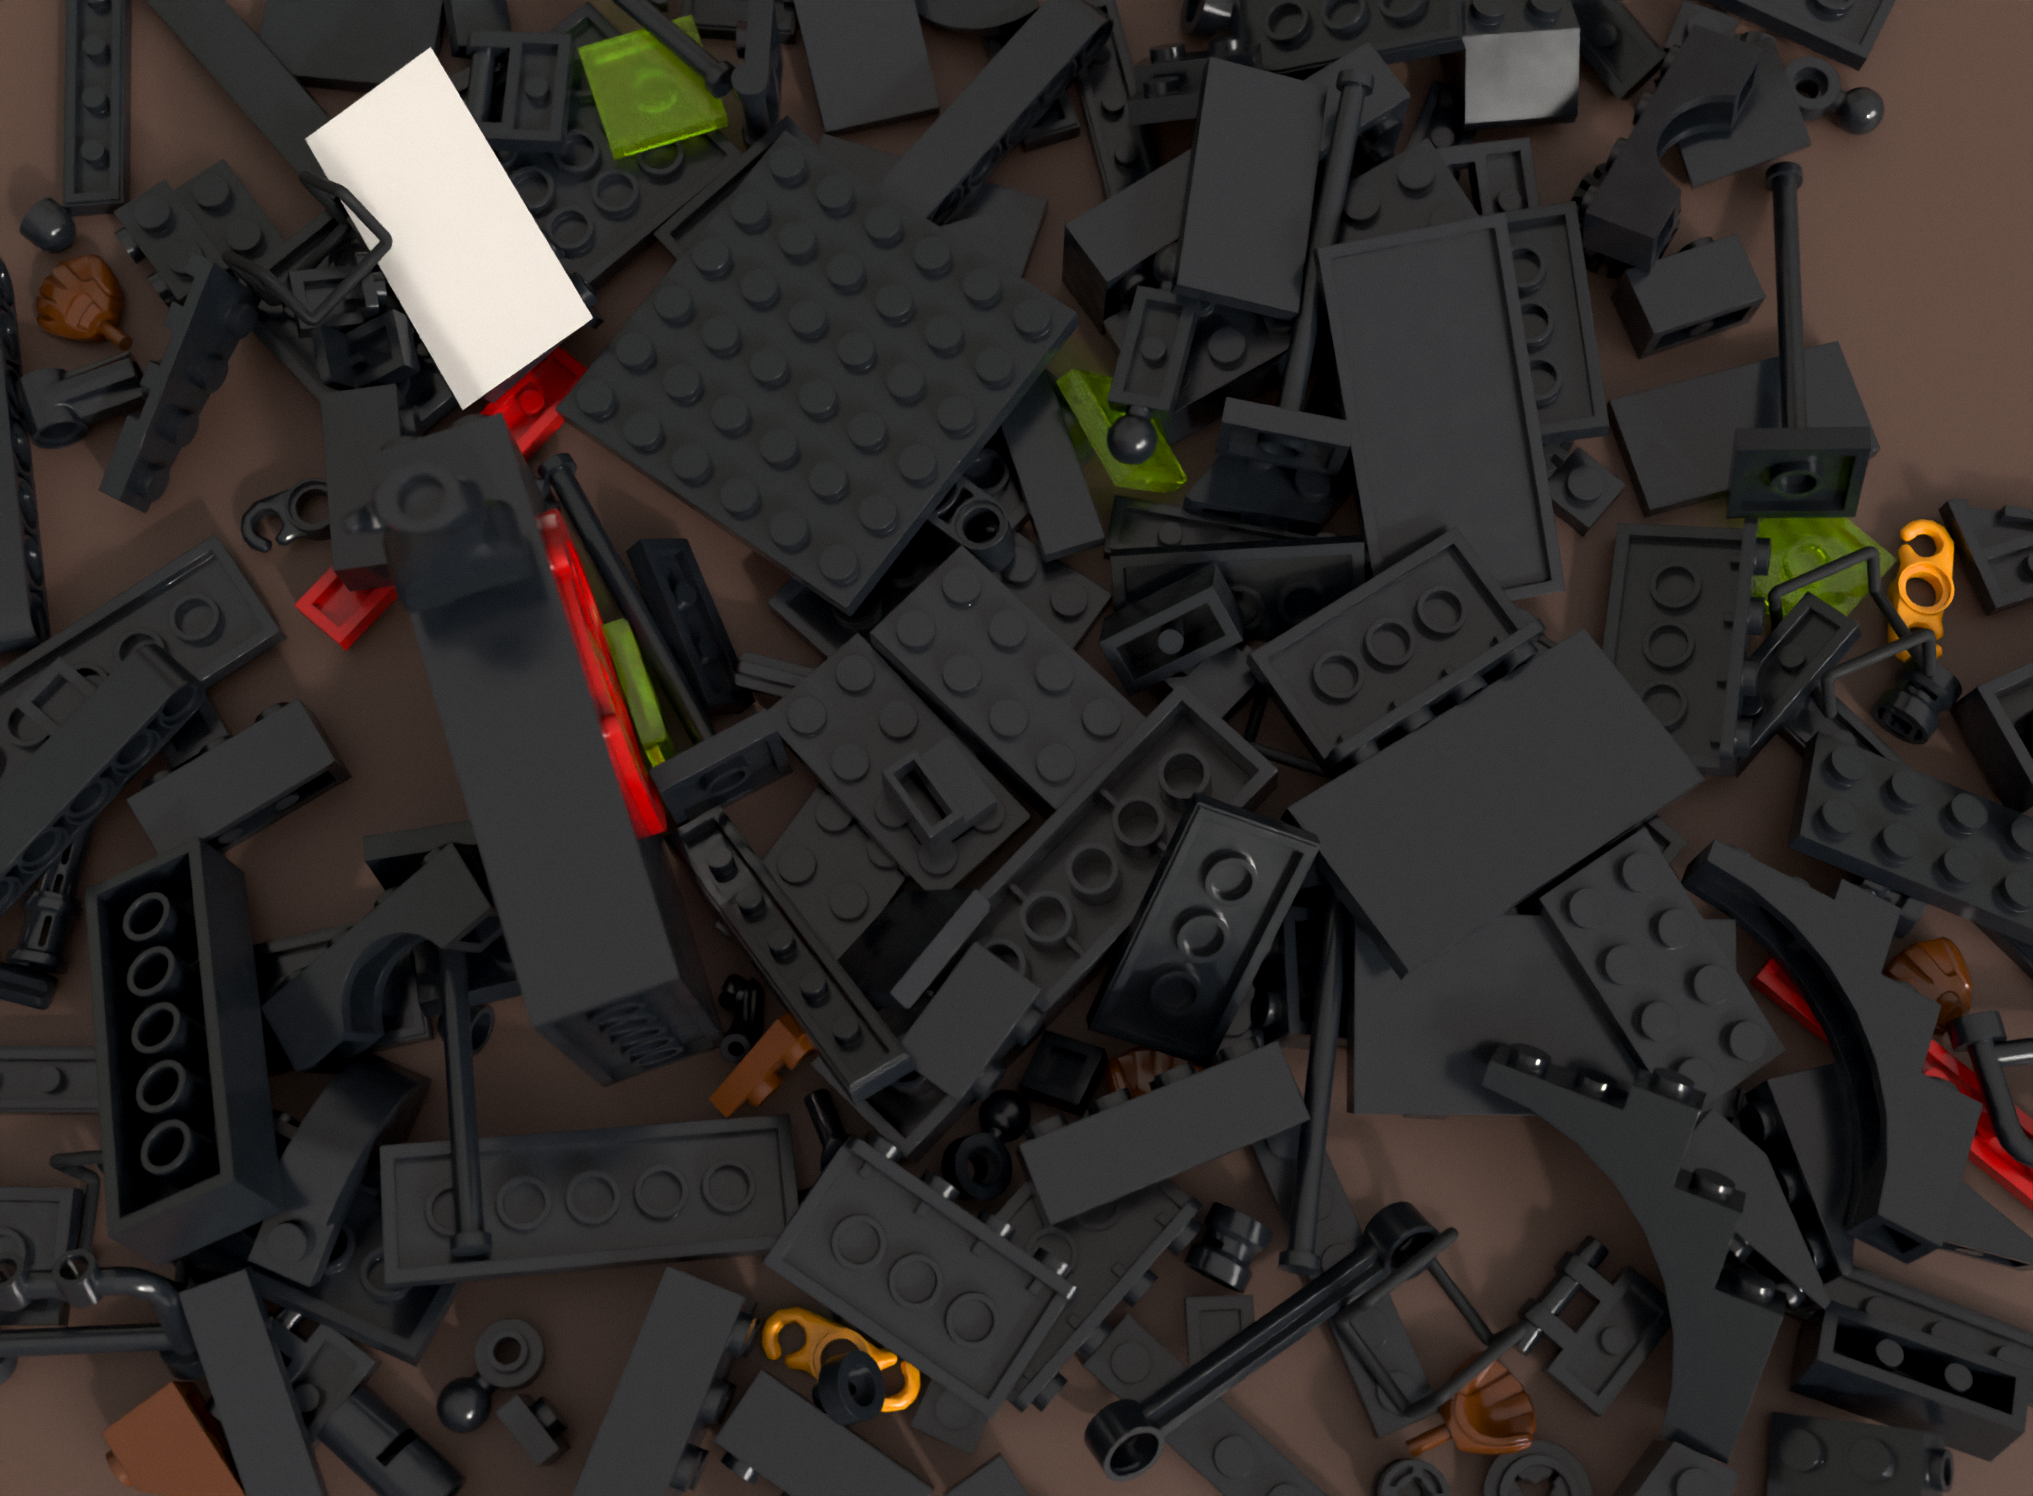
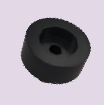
[812,1350,885,1426]

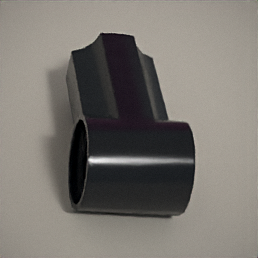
[14,351,146,449]

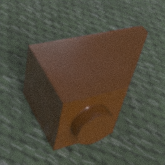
[101,1381,246,1496]

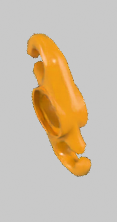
[1887,519,1954,662]
[761,1306,922,1413]

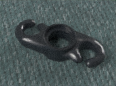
[240,478,331,553]

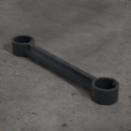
[1084,1201,1440,1482]

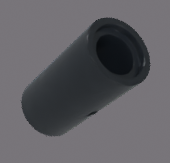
[317,1385,467,1496]

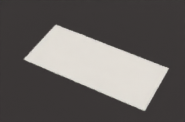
[305,47,593,410]

